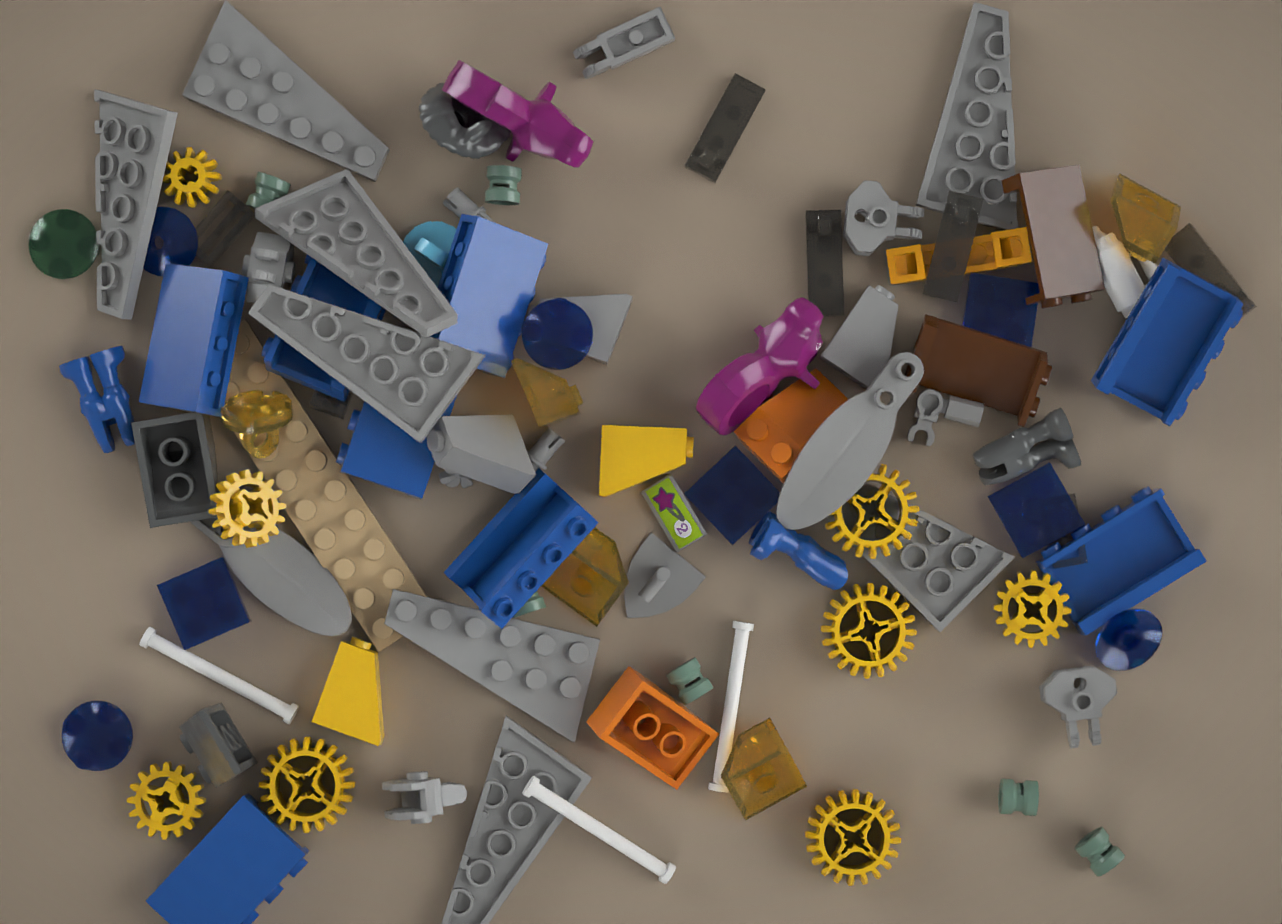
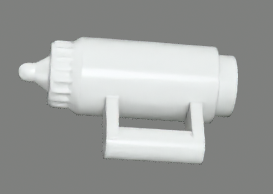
[1092,226,1158,319]

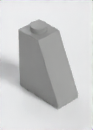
[820,285,899,395]
[524,294,633,365]
[426,415,536,494]

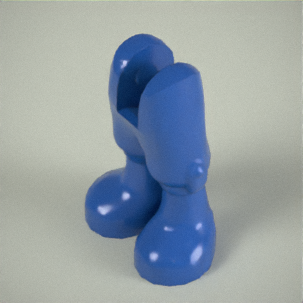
[59,346,135,453]
[748,511,848,590]

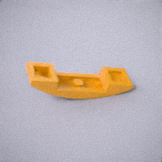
[886,227,1032,285]

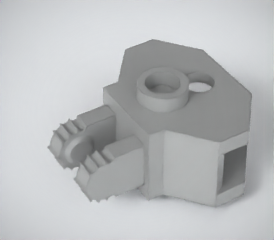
[843,180,925,256]
[242,232,296,304]
[1039,666,1117,749]
[382,771,468,824]

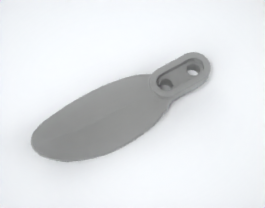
[776,352,924,530]
[190,517,352,636]

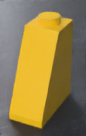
[599,425,694,497]
[312,636,384,746]

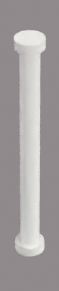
[708,621,754,793]
[139,627,299,725]
[522,776,676,884]

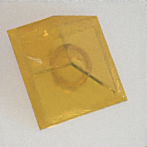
[1110,173,1181,264]
[511,358,584,430]
[541,527,629,627]
[720,718,808,820]

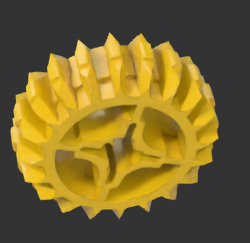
[825,464,919,559]
[820,583,917,679]
[259,736,356,833]
[805,789,901,886]

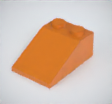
[734,368,849,484]
[586,666,719,790]

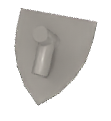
[624,533,706,618]

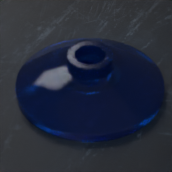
[143,206,198,277]
[1095,609,1163,671]

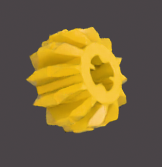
[163,147,222,208]

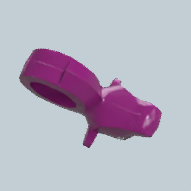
[442,60,594,168]
[696,297,824,436]

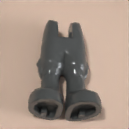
[973,408,1081,485]

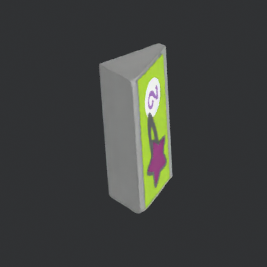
[641,474,707,552]

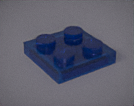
[962,272,1040,347]
[684,445,780,545]
[988,462,1086,559]
[157,557,252,650]

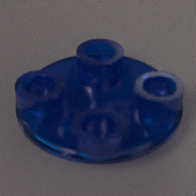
[522,298,593,370]
[62,700,133,771]

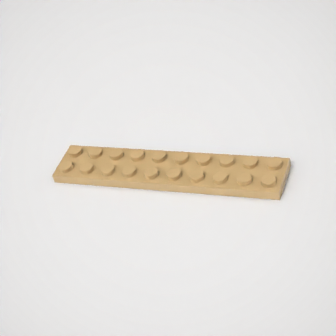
[223,319,428,652]

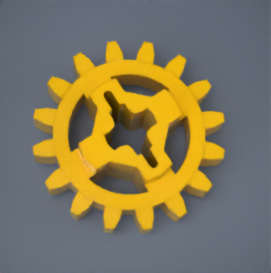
[209,469,286,548]
[993,570,1072,648]
[127,761,206,840]

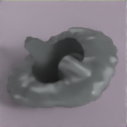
[419,83,511,159]

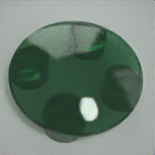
[28,209,100,280]

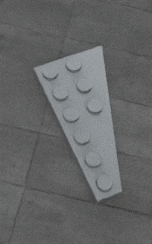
[182,0,390,182]
[915,2,1018,231]
[94,89,178,320]
[255,169,458,338]
[248,284,486,442]
[825,483,1015,632]
[384,589,600,743]
[442,715,592,924]

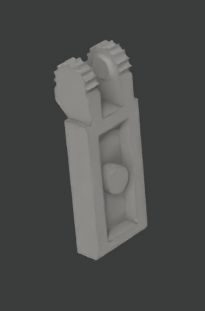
[573,7,675,79]

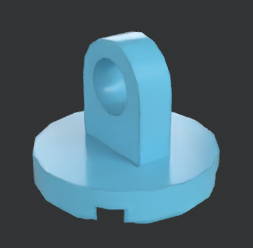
[403,221,456,288]

